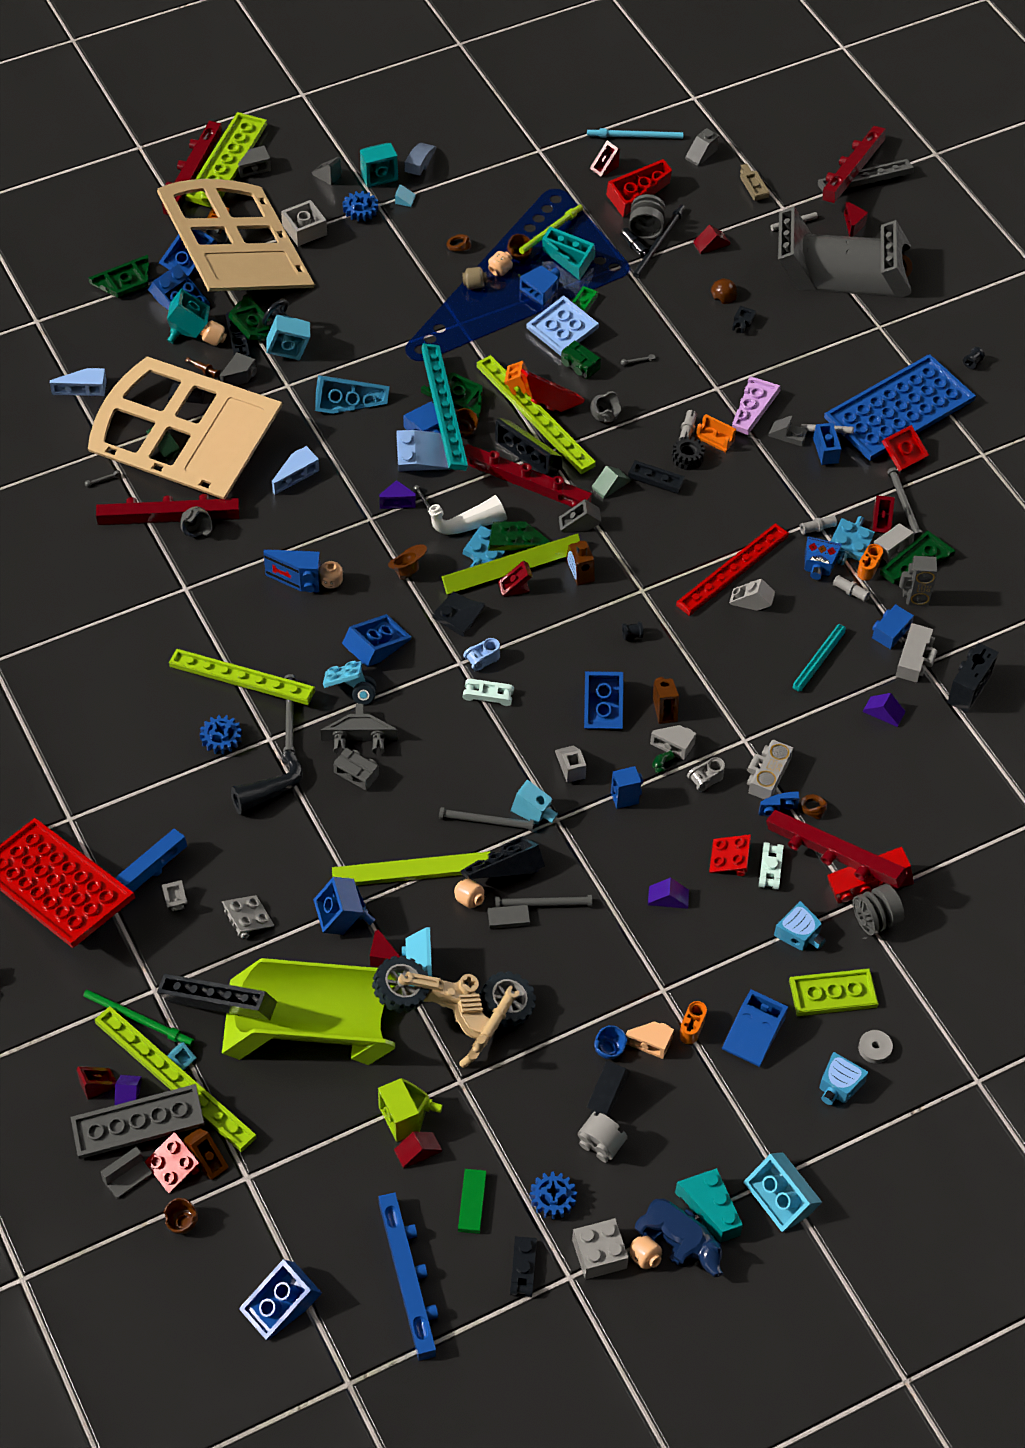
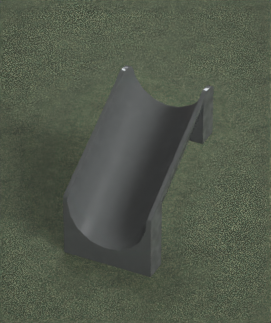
[778,206,911,297]

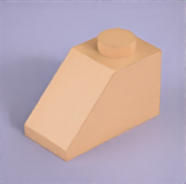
[626,1021,674,1059]

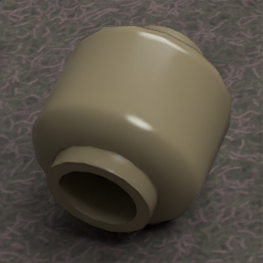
[463,267,488,290]

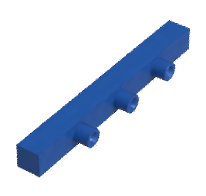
[115,828,187,892]
[378,1192,438,1361]

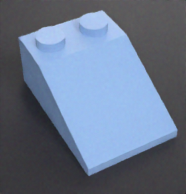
[396,430,449,471]

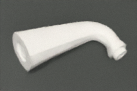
[428,495,507,535]

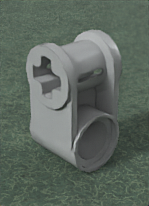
[687,757,725,792]

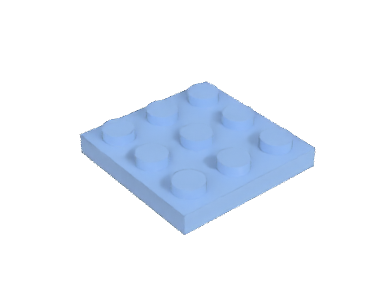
[526,296,599,356]

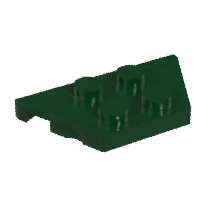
[88,255,149,298]
[228,294,272,341]
[421,372,483,419]
[487,521,551,551]

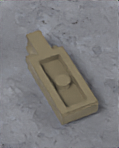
[740,164,770,201]

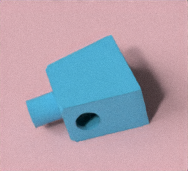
[511,780,558,824]

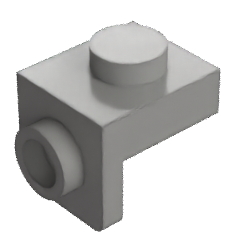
[162,880,188,911]

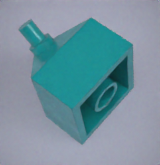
[360,143,398,188]
[167,288,210,344]

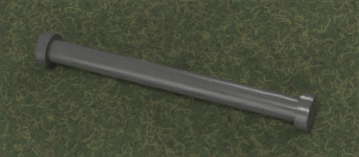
[887,467,923,539]
[283,674,296,752]
[439,807,534,831]
[495,895,592,908]

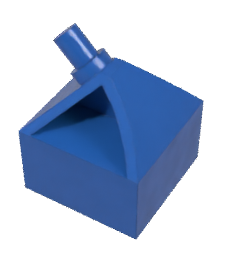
[313,877,376,935]

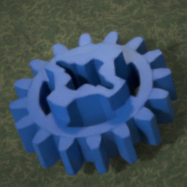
[343,191,378,221]
[200,715,242,754]
[530,1171,577,1219]

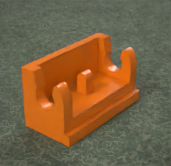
[504,361,528,395]
[695,414,736,453]

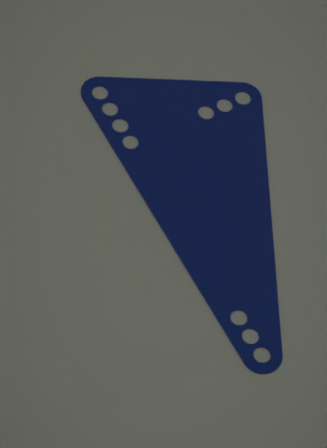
[405,189,630,361]

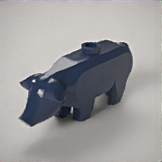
[635,1199,724,1277]

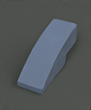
[405,143,436,175]

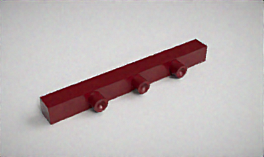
[162,121,222,215]
[822,126,886,203]
[464,444,592,507]
[96,494,239,525]
[766,810,907,888]

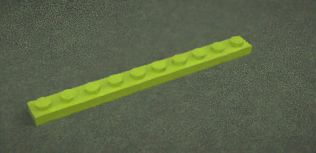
[477,355,596,474]
[94,1006,256,1152]

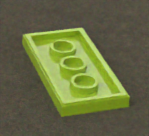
[789,969,878,1016]

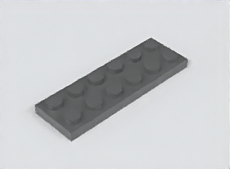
[71,1084,205,1159]

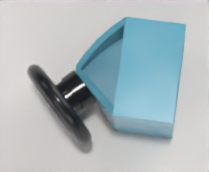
[262,299,310,360]

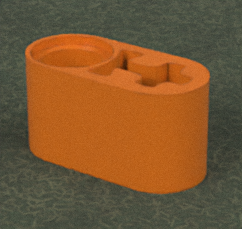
[857,544,883,581]
[679,1001,707,1044]

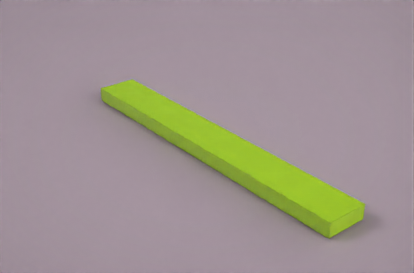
[441,534,580,594]
[169,649,315,705]
[332,851,490,885]

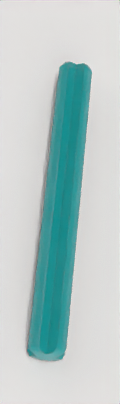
[793,624,846,692]

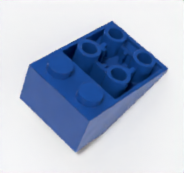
[148,264,210,310]
[722,989,788,1067]

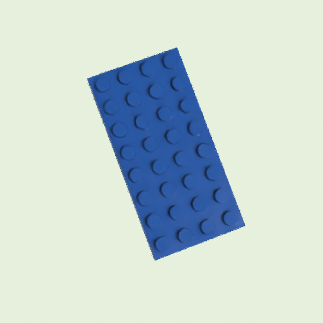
[824,354,976,461]

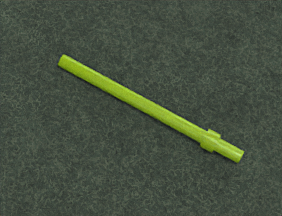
[519,204,583,254]

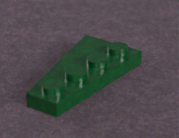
[880,530,955,584]

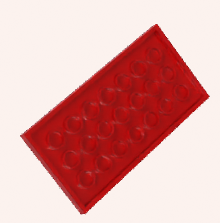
[0,818,136,948]

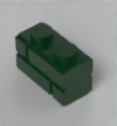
[561,340,601,379]

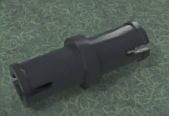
[620,228,648,257]

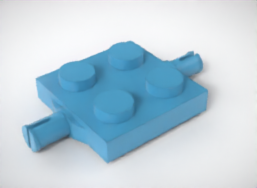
[831,516,875,565]
[463,525,507,568]

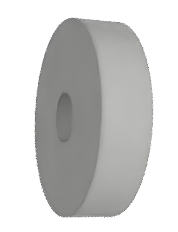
[858,1030,893,1064]

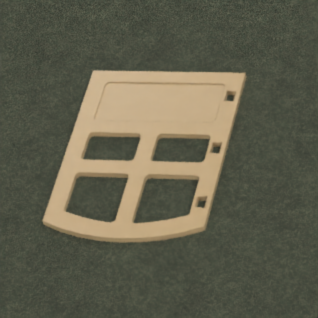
[157,179,315,291]
[88,357,283,500]

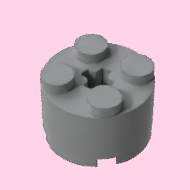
[578,1112,627,1163]

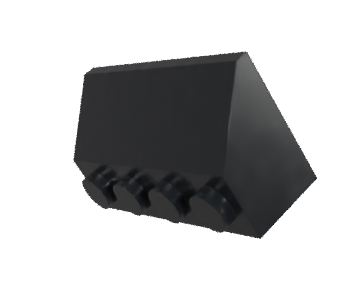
[495,418,563,477]

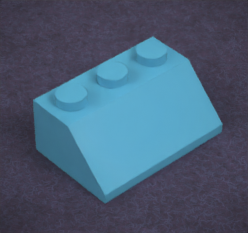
[402,927,432,1002]
[744,1152,822,1232]

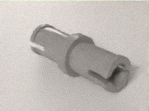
[679,410,697,441]
[800,515,837,535]
[833,575,871,602]

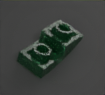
[146,427,180,459]

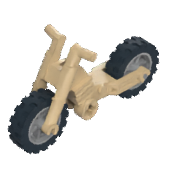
[372,956,536,1068]

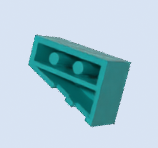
[542,227,595,280]
[675,1168,743,1243]

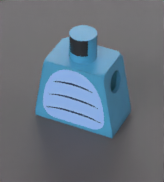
[774,901,826,950]
[819,1052,868,1105]

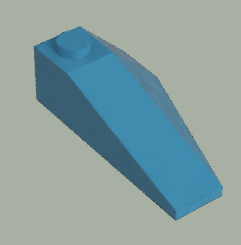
[315,375,390,413]

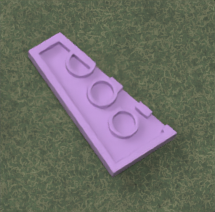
[732,376,781,435]

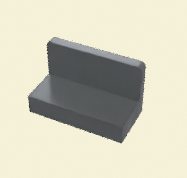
[101,1147,152,1199]

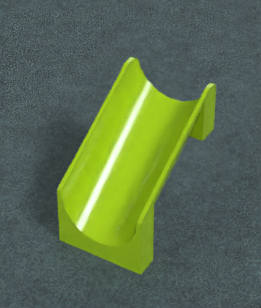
[222,958,400,1065]

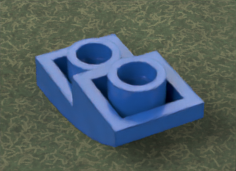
[759,792,799,817]

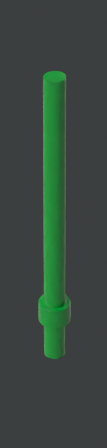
[83,989,194,1047]

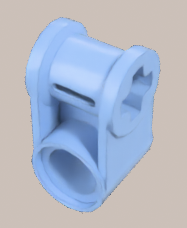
[463,638,500,671]

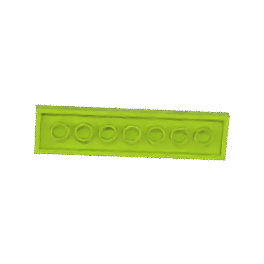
[185,112,267,208]

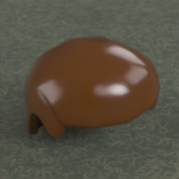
[507,234,533,261]
[711,278,738,304]
[455,408,478,437]
[164,1198,198,1234]

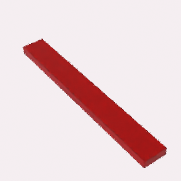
[676,523,789,616]

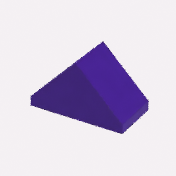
[379,480,416,509]
[863,693,906,727]
[648,877,689,909]
[115,1075,142,1105]

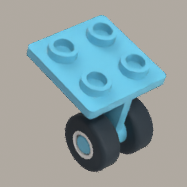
[323,661,376,705]

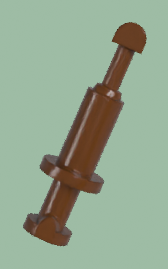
[185,357,220,378]

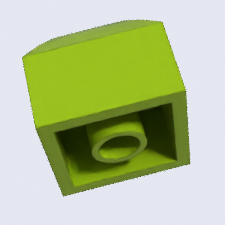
[378,1078,443,1142]

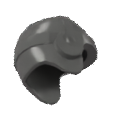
[590,391,622,422]
[181,506,212,537]

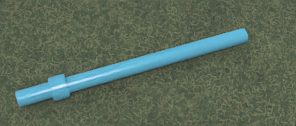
[587,128,683,139]

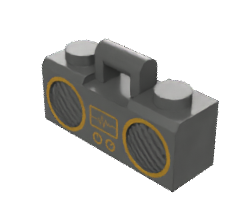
[899,556,937,606]

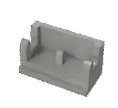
[874,523,914,563]

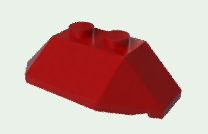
[521,368,585,412]

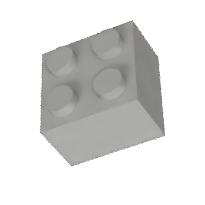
[281,200,327,246]
[572,1218,628,1280]

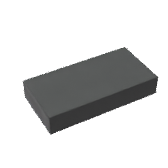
[488,905,530,929]

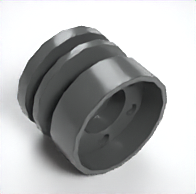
[629,194,666,240]
[853,884,905,935]

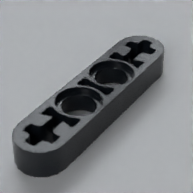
[226,311,250,357]

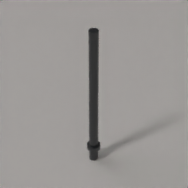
[633,204,685,278]

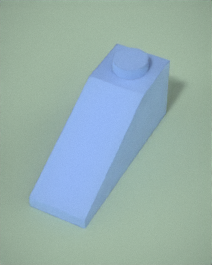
[50,368,106,396]
[272,446,319,495]

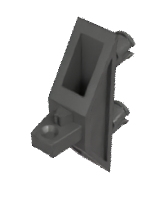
[320,704,398,754]

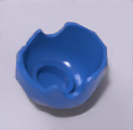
[594,1025,627,1059]

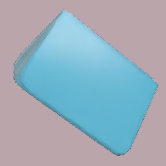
[395,185,416,207]
[166,1042,197,1071]

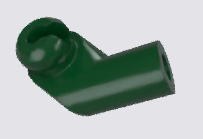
[652,750,675,773]

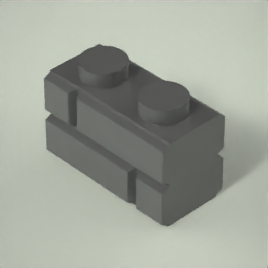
[333,748,379,791]

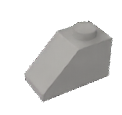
[650,725,696,760]

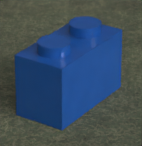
[813,423,841,465]
[872,604,914,650]
[611,766,643,809]

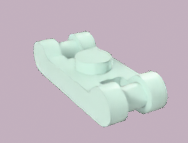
[462,679,514,706]
[759,842,784,890]

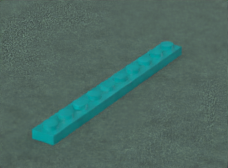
[421,343,468,471]

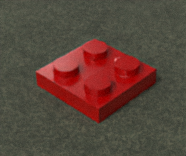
[881,425,929,472]

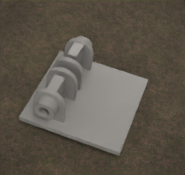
[222,895,274,939]

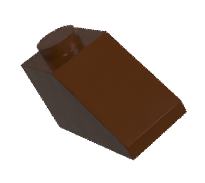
[182,1128,228,1180]

